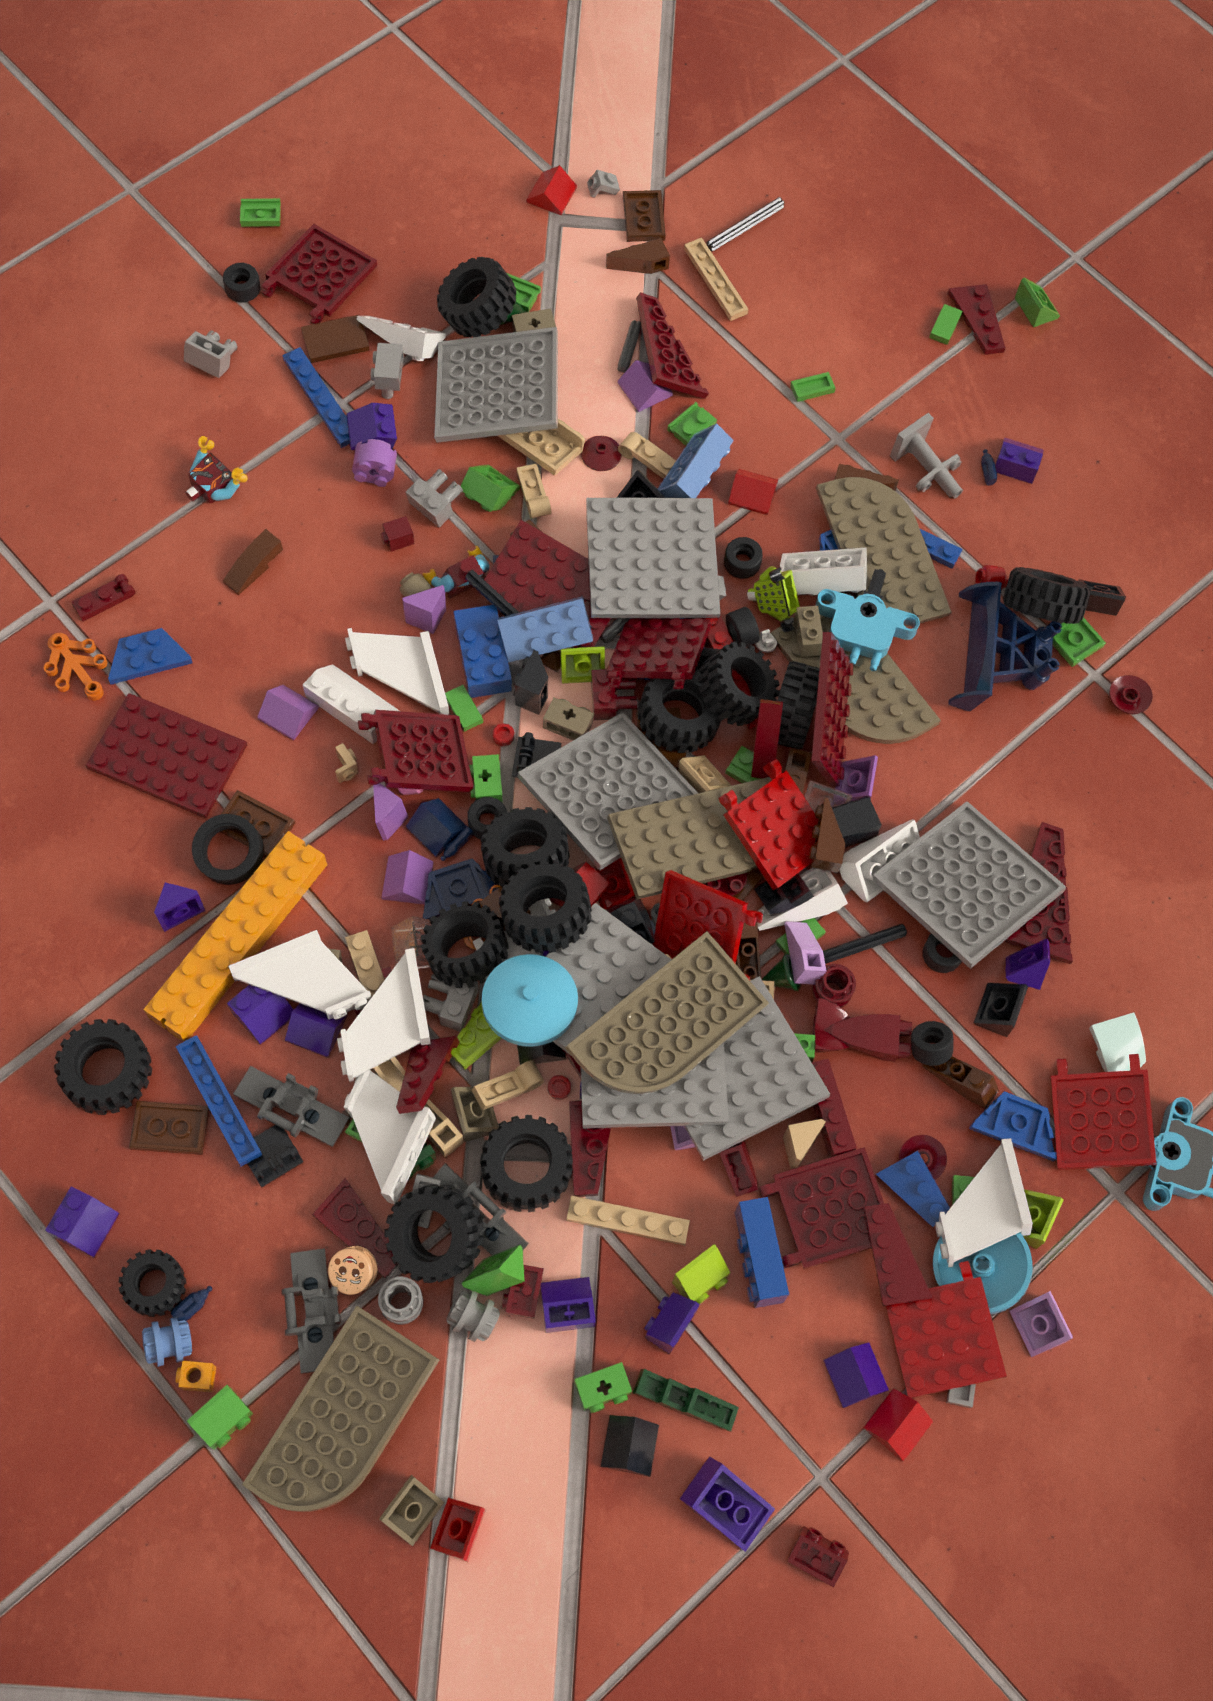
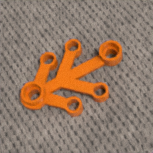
[43,633,108,701]

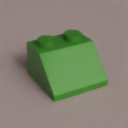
[461,464,521,512]
[187,1385,253,1449]

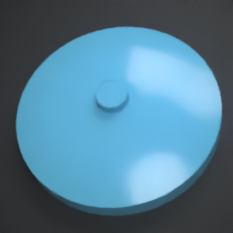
[482,954,578,1047]
[933,1232,1033,1314]

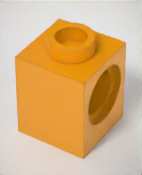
[176,1361,216,1392]

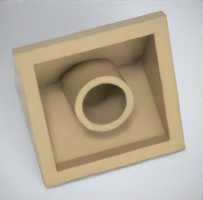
[678,755,731,793]
[783,1119,826,1169]

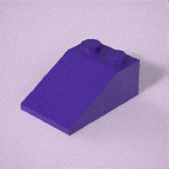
[680,1456,775,1552]

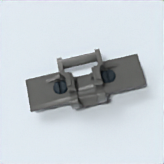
[233,1066,350,1147]
[433,1164,529,1255]
[281,1248,341,1374]

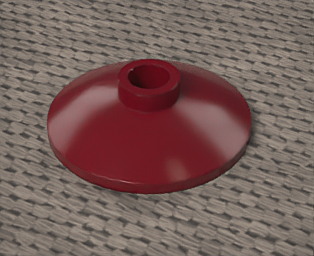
[581,436,622,471]
[1109,675,1153,715]
[899,1135,947,1180]

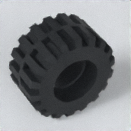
[118,1249,186,1317]

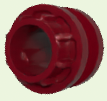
[812,964,856,1008]

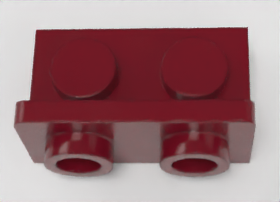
[501,1265,544,1319]
[787,1526,849,1588]

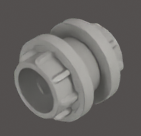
[378,1276,423,1325]
[446,1291,500,1342]

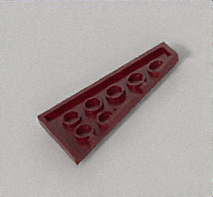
[636,292,709,399]
[1005,822,1073,964]

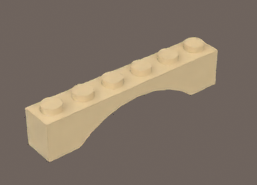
[371,1057,464,1158]

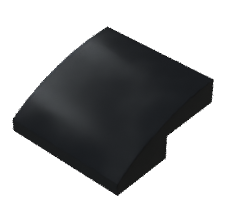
[754,873,814,914]

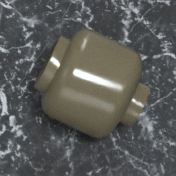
[400,572,431,597]

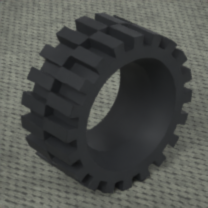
[698,642,780,726]
[421,901,509,988]

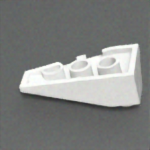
[357,316,446,361]
[839,819,920,902]
[757,868,848,931]

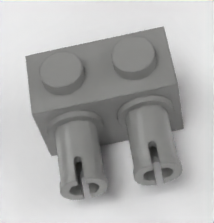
[184,330,238,378]
[371,343,404,399]
[405,469,463,528]
[423,974,479,1032]

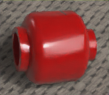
[975,564,1008,591]

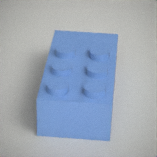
[658,424,734,498]
[497,596,593,662]

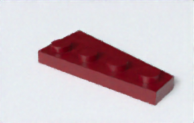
[396,1035,460,1114]

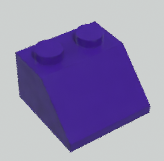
[346,403,397,450]
[995,437,1043,484]
[227,985,294,1045]
[45,1186,119,1257]
[644,1292,700,1354]

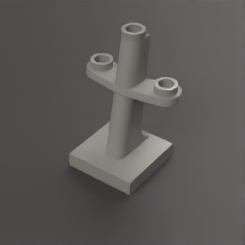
[890,413,963,499]

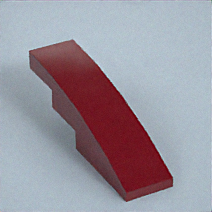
[751,699,783,779]
[720,1140,759,1197]

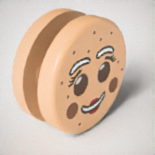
[328,1246,378,1295]

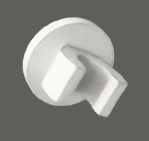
[755,629,777,653]

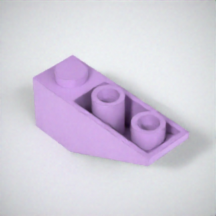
[784,921,826,984]

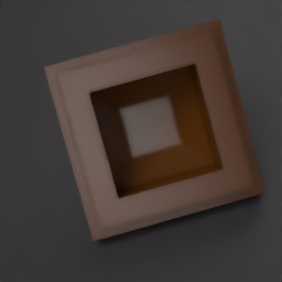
[541,650,561,672]

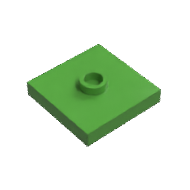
[1052,617,1106,667]

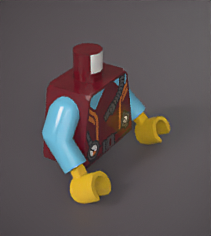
[185,436,247,503]
[422,546,490,599]

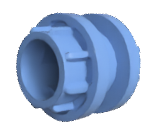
[142,1317,192,1367]

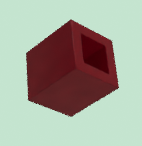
[380,516,414,552]

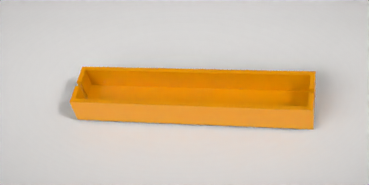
[143,831,327,1042]

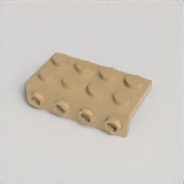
[498,419,585,476]

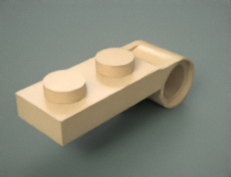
[618,432,676,479]
[517,464,552,519]
[471,1060,544,1111]

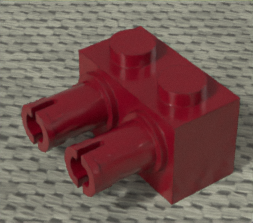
[591,669,637,721]

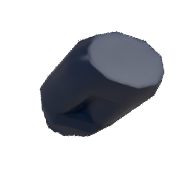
[981,449,997,486]
[440,827,474,861]
[170,1286,212,1321]

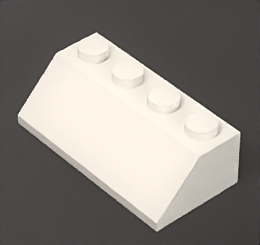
[780,548,867,595]
[303,664,399,744]

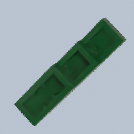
[633,1369,739,1432]

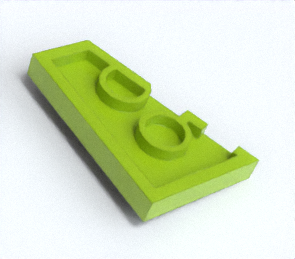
[451,1001,502,1070]

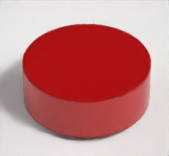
[493,723,514,746]
[547,1075,571,1100]

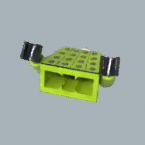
[747,566,800,633]

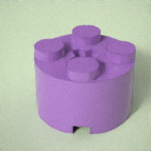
[352,439,397,487]

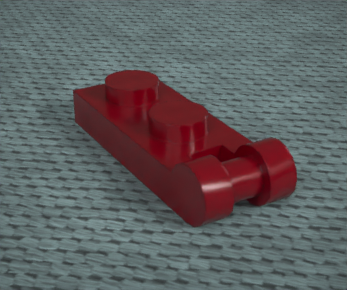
[71,574,136,622]

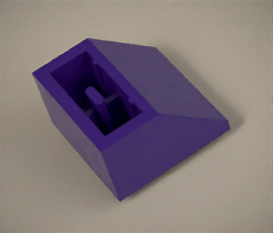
[541,1277,596,1333]

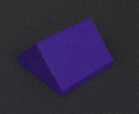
[154,882,206,932]
[1006,938,1050,990]
[285,1003,347,1058]
[823,1343,889,1408]

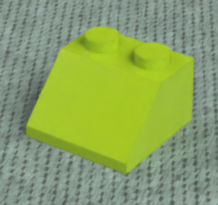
[672,1244,731,1304]

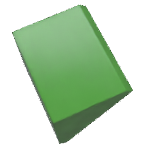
[1015,277,1060,327]
[461,1245,525,1296]

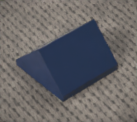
[406,798,468,858]

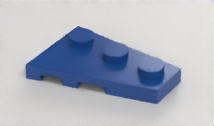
[876,1151,950,1227]

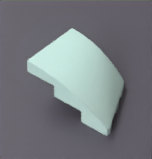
[1089,1012,1146,1072]

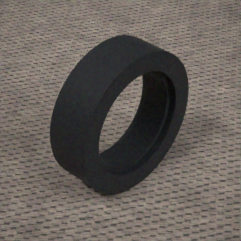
[192,814,264,885]

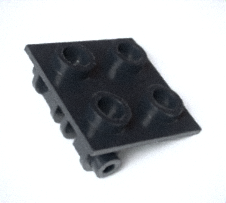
[511,732,562,778]
[247,1125,304,1188]

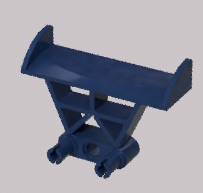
[948,582,1062,712]

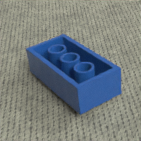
[454,605,512,698]
[734,1197,789,1308]

